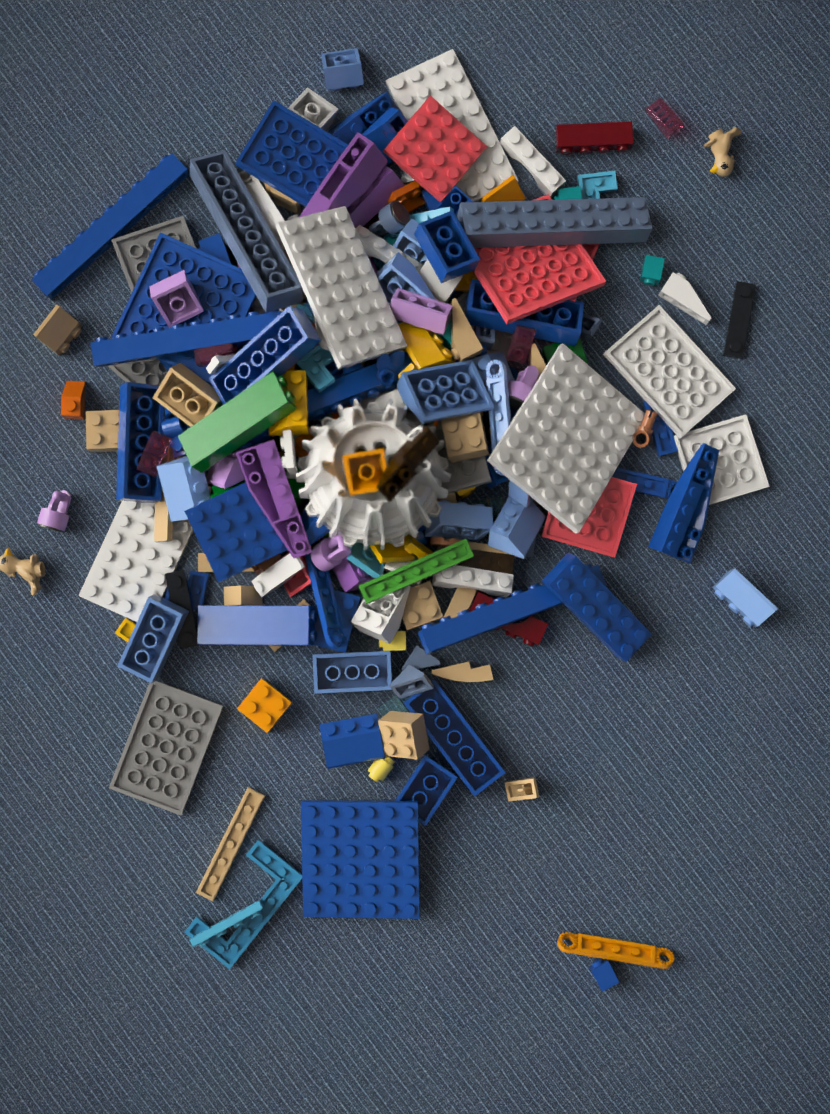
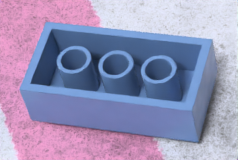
[117,594,189,683]
[313,651,392,694]

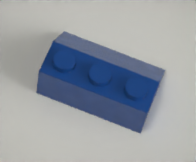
[319,714,385,769]

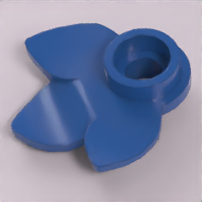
[376,351,407,385]

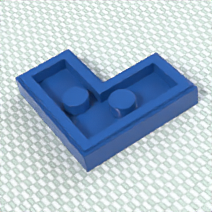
[165,570,210,611]

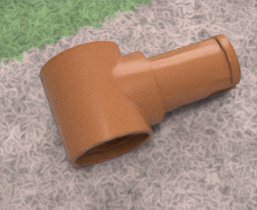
[632,409,658,447]

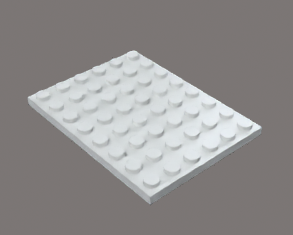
[487,343,645,534]

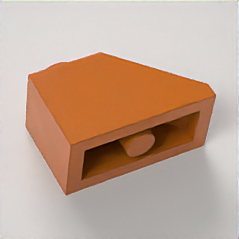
[61,381,86,420]

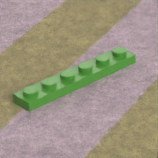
[359,538,474,604]

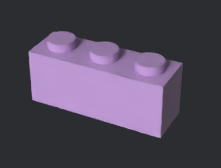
[390,288,453,334]

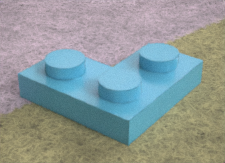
[577,171,618,199]
[296,345,335,393]

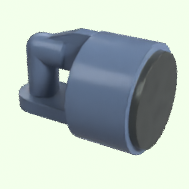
[368,201,410,236]

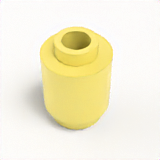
[368,756,395,783]

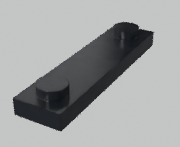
[723,281,756,359]
[165,570,200,649]

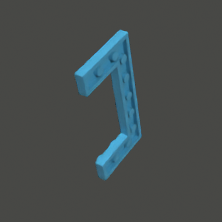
[184,839,302,970]

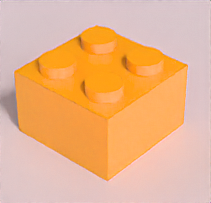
[237,678,293,733]

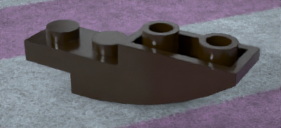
[376,427,440,503]

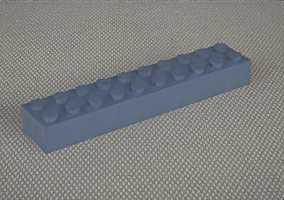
[190,150,303,313]
[456,197,653,248]

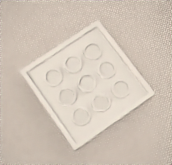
[674,414,770,505]

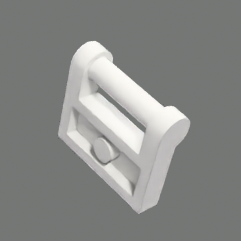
[280,430,298,479]

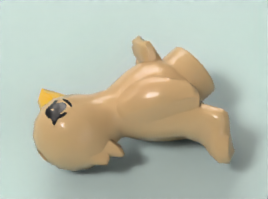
[703,127,742,177]
[0,547,45,596]

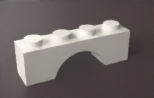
[500,126,566,199]
[356,225,423,273]
[432,565,514,598]

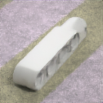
[239,171,285,238]

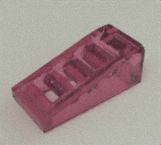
[645,98,684,139]
[194,343,237,367]

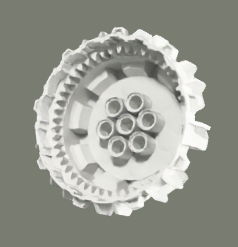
[296,399,451,550]

